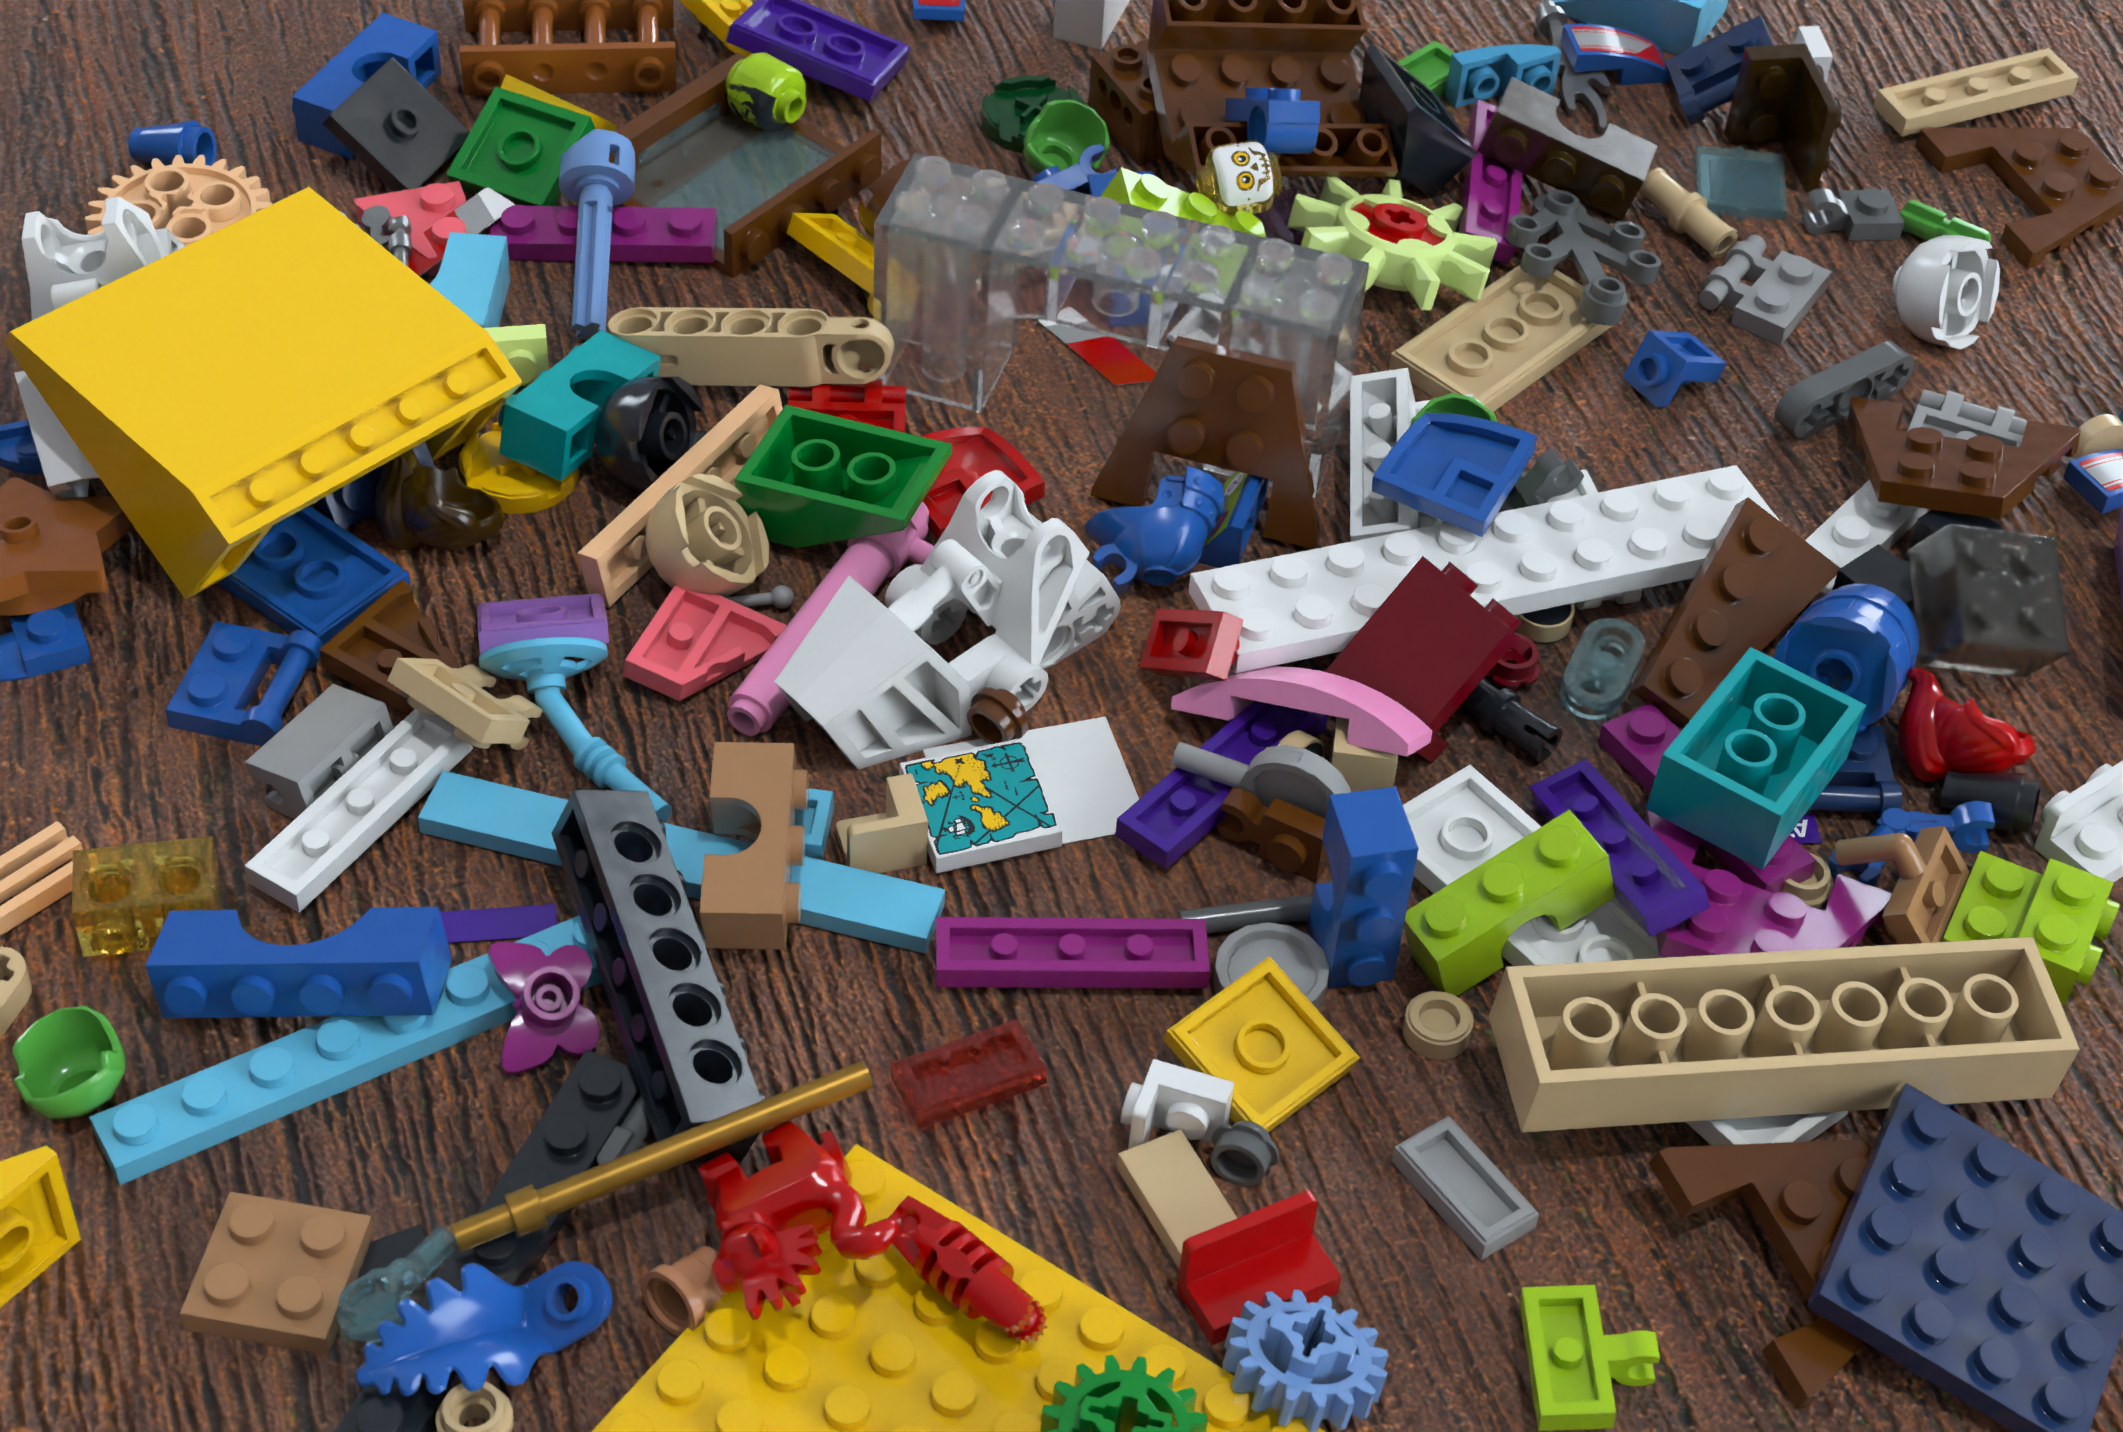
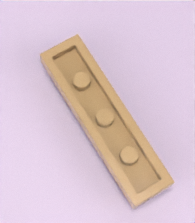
[1873,48,2079,136]

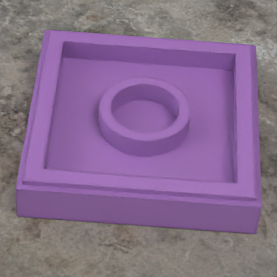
[477,593,609,654]

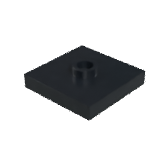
[323,57,470,192]

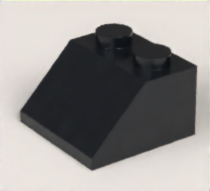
[1359,43,1478,198]

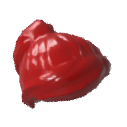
[1898,668,2036,782]

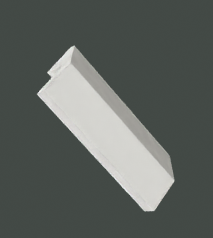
[1350,368,1473,542]

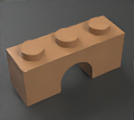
[699,742,809,950]

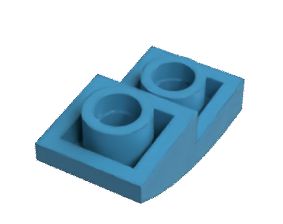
[1445,44,1562,108]

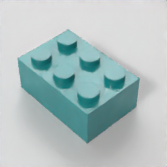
[1646,647,1866,870]

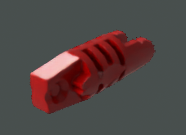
[888,1196,1048,1343]

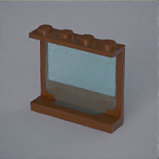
[609,53,882,278]

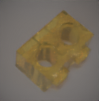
[72,836,222,957]

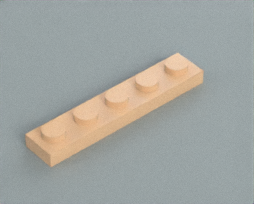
[578,384,783,607]

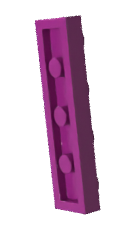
[1459,100,1523,265]
[489,205,718,263]
[1598,702,1817,893]
[935,917,1210,989]

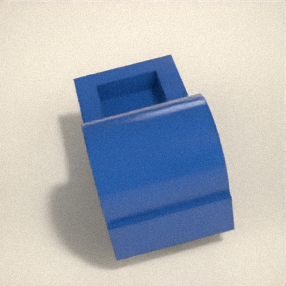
[1225,87,1320,154]

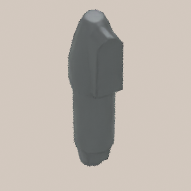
[597,1094,653,1166]

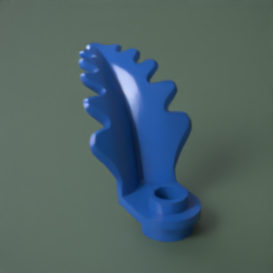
[355,1261,613,1396]

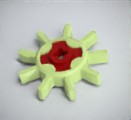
[1287,177,1498,310]

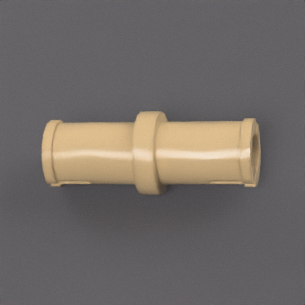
[1638,167,1738,259]

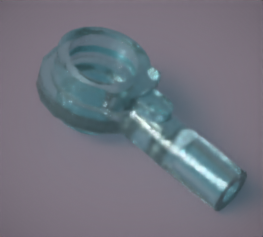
[337,1227,457,1342]

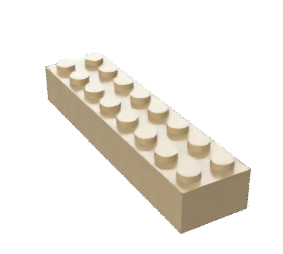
[1489,937,2080,1133]

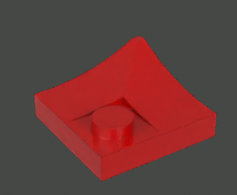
[921,427,1045,540]

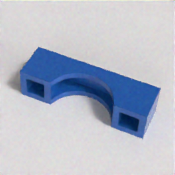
[145,907,452,1018]

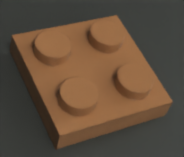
[180,1191,374,1355]

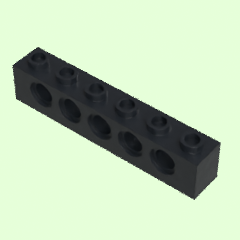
[551,790,765,1164]

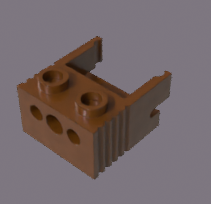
[1088,39,1168,166]

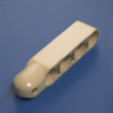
[608,307,894,387]

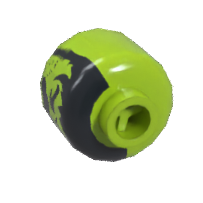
[725,52,806,132]

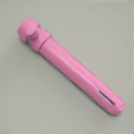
[727,501,934,736]

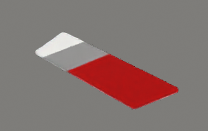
[408,188,515,276]
[1039,304,1156,385]

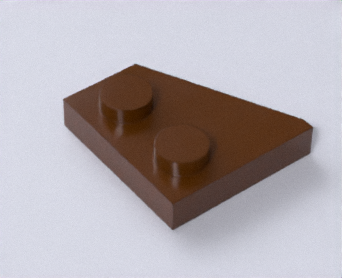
[319,580,459,715]

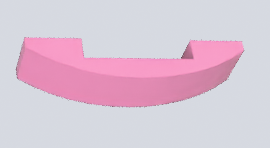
[1171,666,1432,756]

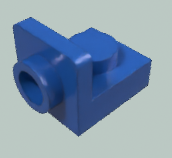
[1624,330,1727,407]

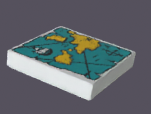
[899,738,1063,873]

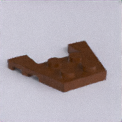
[1916,127,2123,269]
[1091,336,1321,549]
[1848,397,2081,519]
[1649,1139,1871,1409]

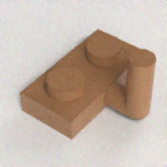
[1834,826,1970,945]

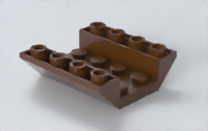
[1146,0,1398,177]

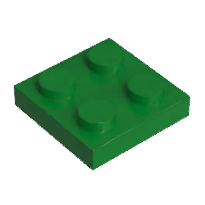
[446,86,596,206]

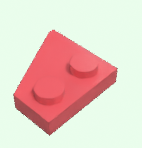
[354,181,466,276]
[622,584,787,701]

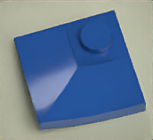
[1372,413,1537,537]

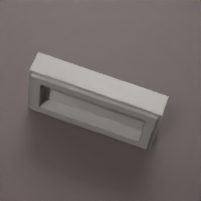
[1392,1116,1539,1260]

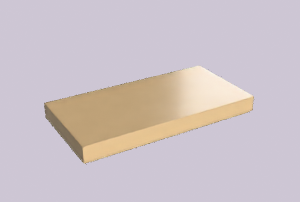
[1389,265,1613,412]

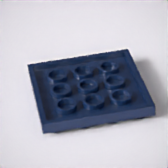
[1806,1083,2123,1432]

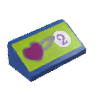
[1198,471,1269,568]

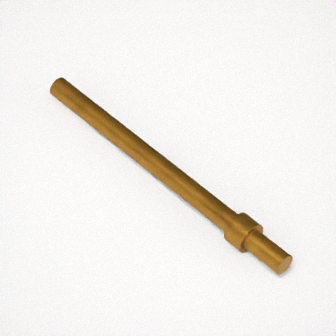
[450,1061,873,1252]

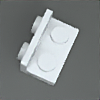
[2034,760,2123,882]

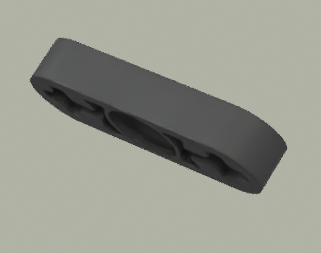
[1775,341,1915,439]

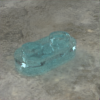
[1560,618,1645,720]

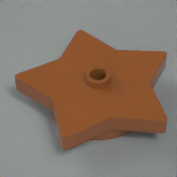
[0,477,134,616]

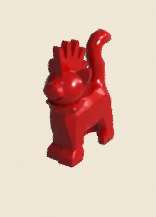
[697,1121,899,1320]

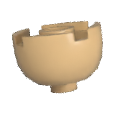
[645,473,769,597]

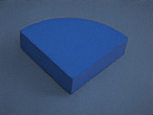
[0,420,44,474]

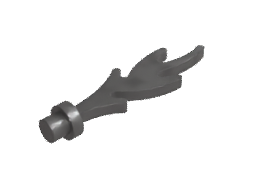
[1535,0,1610,135]

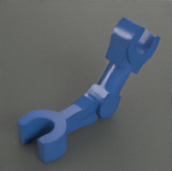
[1829,801,1995,888]

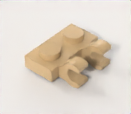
[387,658,543,750]

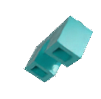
[498,330,661,481]

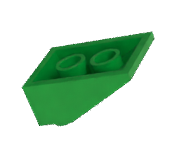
[734,405,952,548]

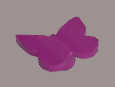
[488,942,600,1076]

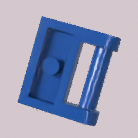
[165,621,323,746]

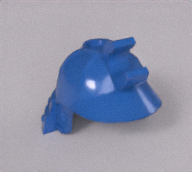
[1085,466,1226,595]

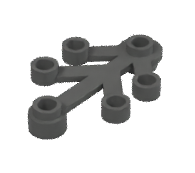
[1505,190,1662,326]

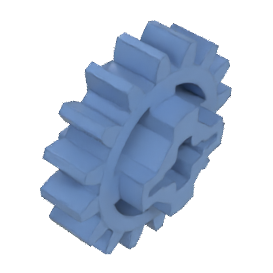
[1222,1290,1388,1432]

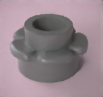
[1210,1121,1279,1187]

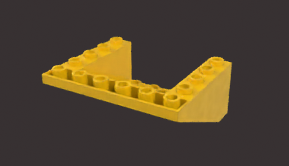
[4,187,523,600]

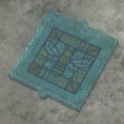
[1694,145,1787,220]

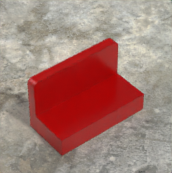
[1177,1190,1342,1346]

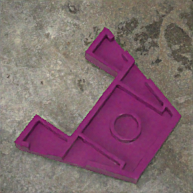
[1645,810,1892,958]

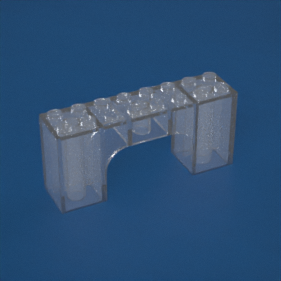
[873,153,1369,498]

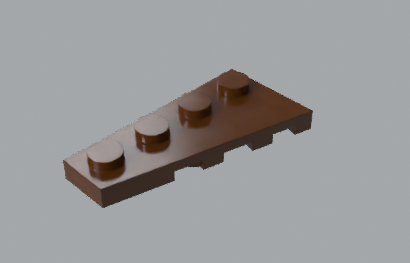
[1631,497,1840,728]

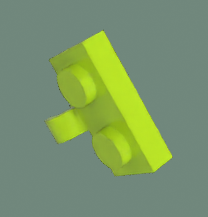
[1519,1285,1660,1431]

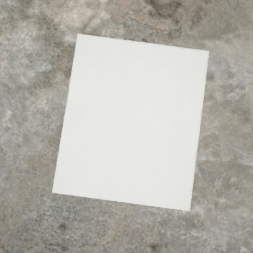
[923,716,1139,844]

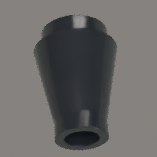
[1940,770,2041,836]

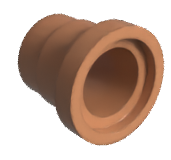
[641,1246,724,1336]

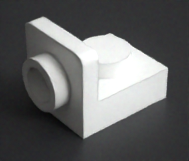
[1121,1059,1234,1149]

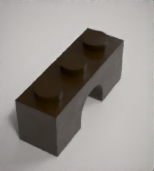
[1477,77,1657,220]

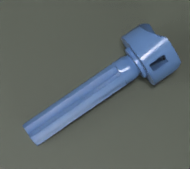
[559,129,636,339]

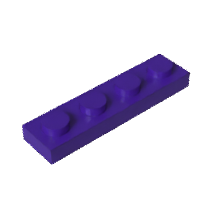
[1115,701,1328,870]
[1529,759,1710,937]

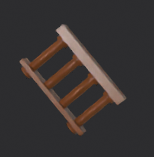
[460,0,677,96]

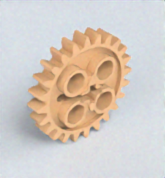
[85,155,272,246]

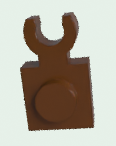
[1218,787,1328,883]

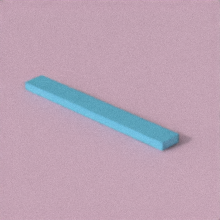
[418,771,945,954]

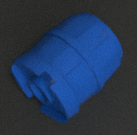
[1773,583,1920,733]

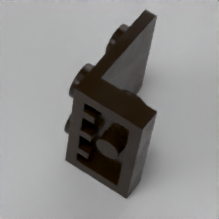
[1724,43,1842,192]

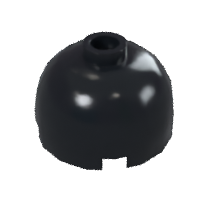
[595,376,707,494]

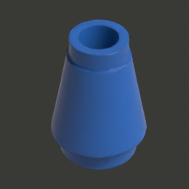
[128,120,217,166]

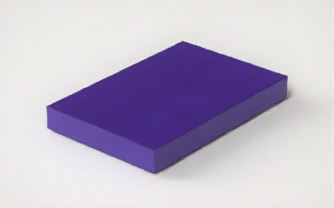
[726,0,911,102]

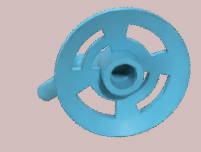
[479,637,672,823]

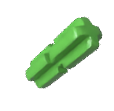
[1900,200,1991,251]

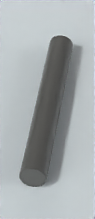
[1177,894,1313,934]

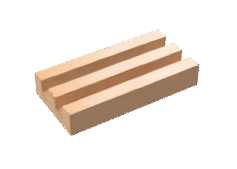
[0,821,101,936]

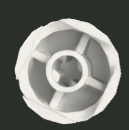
[1893,235,2000,349]

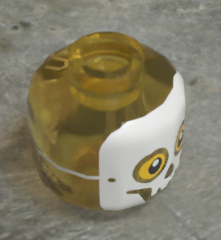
[1196,140,1282,215]

